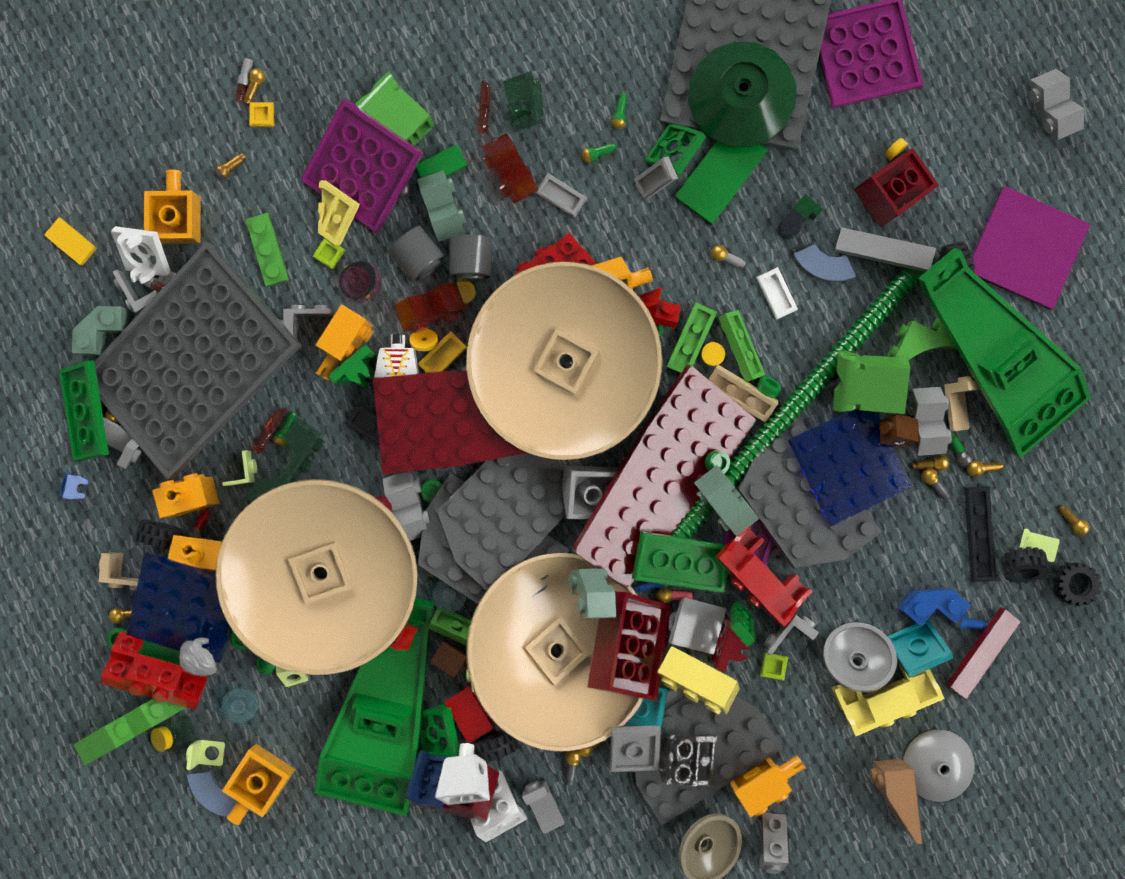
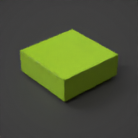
[312,238,345,269]
[760,652,788,680]

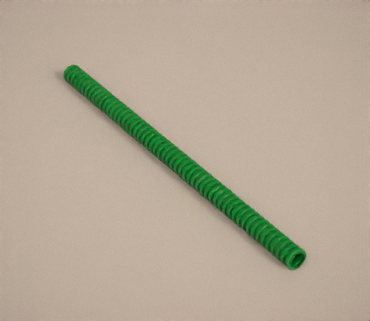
[669,255,937,538]

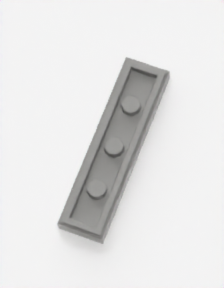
[835,228,936,272]

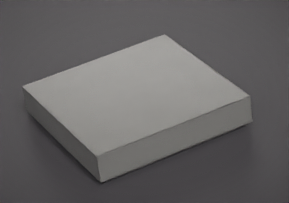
[669,596,726,655]
[609,726,661,772]

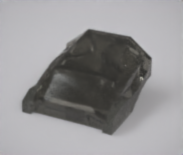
[658,733,717,786]

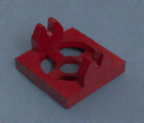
[711,617,750,672]

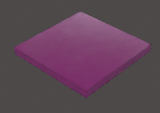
[819,0,924,109]
[300,98,424,233]
[972,186,1090,310]

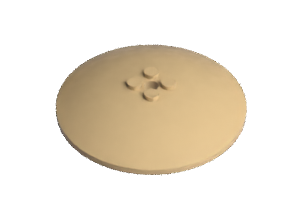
[467,262,662,460]
[216,480,417,675]
[467,553,643,751]

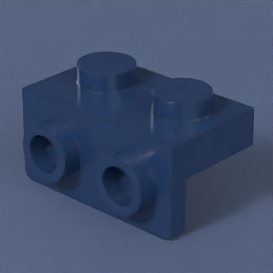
[406,751,448,809]

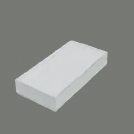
[756,267,798,320]

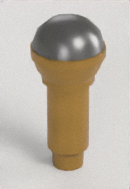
[214,153,247,181]

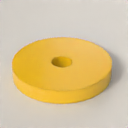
[410,329,438,351]

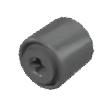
[388,226,445,282]
[449,235,492,282]

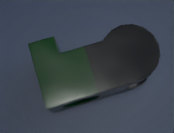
[778,194,823,239]

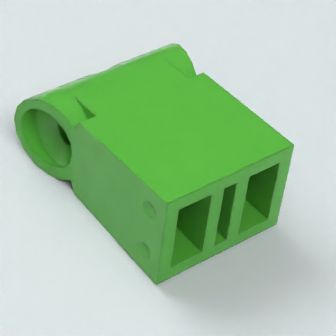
[355,70,435,146]
[832,351,910,414]

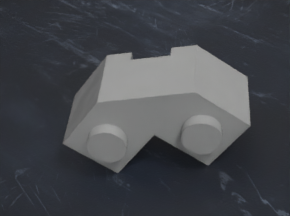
[1029,69,1084,140]
[909,387,952,456]
[383,472,430,541]

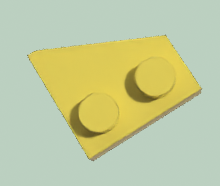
[318,180,360,245]

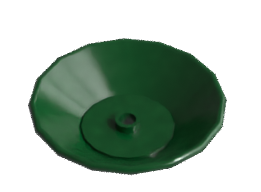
[688,42,796,147]

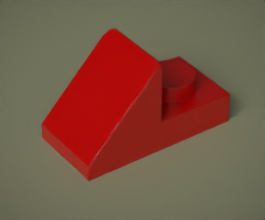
[638,288,681,328]

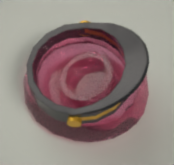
[339,261,382,302]

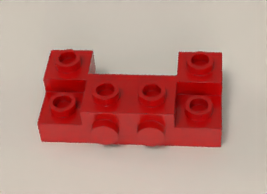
[514,232,597,276]
[714,525,812,627]
[100,631,215,710]

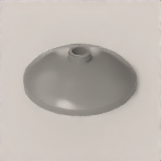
[823,622,897,692]
[903,729,975,802]

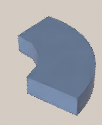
[793,244,856,282]
[187,770,237,817]

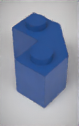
[896,587,971,626]

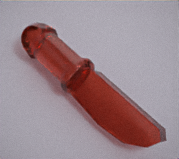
[477,81,490,134]
[253,408,287,454]

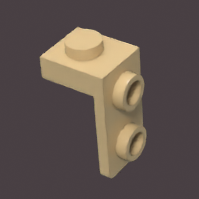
[944,376,980,431]
[99,552,154,590]

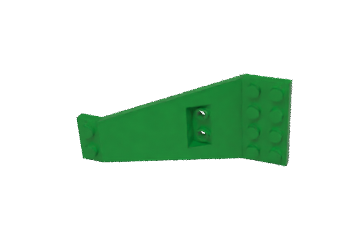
[918,248,1091,459]
[314,598,435,816]

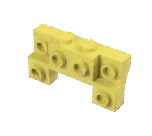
[831,660,944,736]

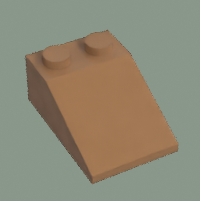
[869,759,922,844]

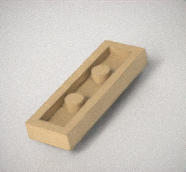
[708,365,779,422]

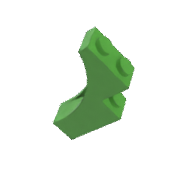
[887,316,957,360]
[74,699,186,765]

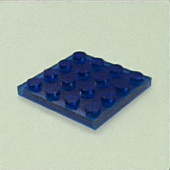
[788,408,913,526]
[127,553,231,663]

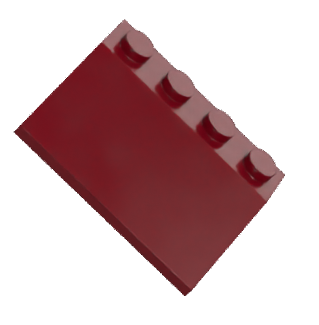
[587,591,672,701]

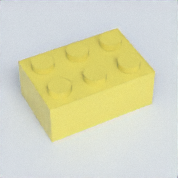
[658,646,740,715]

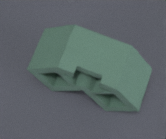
[417,171,467,242]
[72,306,131,356]
[694,465,759,536]
[568,569,616,619]

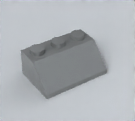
[562,466,620,519]

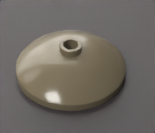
[679,813,742,879]

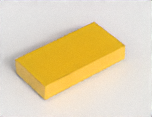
[44,217,97,266]
[418,331,467,373]

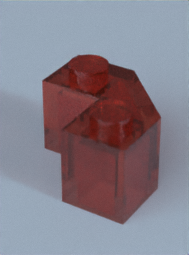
[482,133,539,204]
[394,282,466,333]

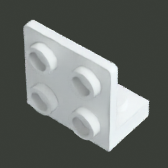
[470,771,527,842]

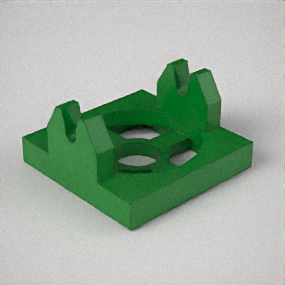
[644,123,706,181]
[329,345,378,388]
[419,704,460,757]

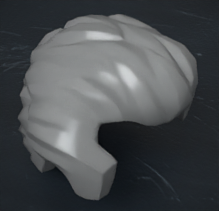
[179,637,217,676]

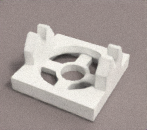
[111,226,171,284]

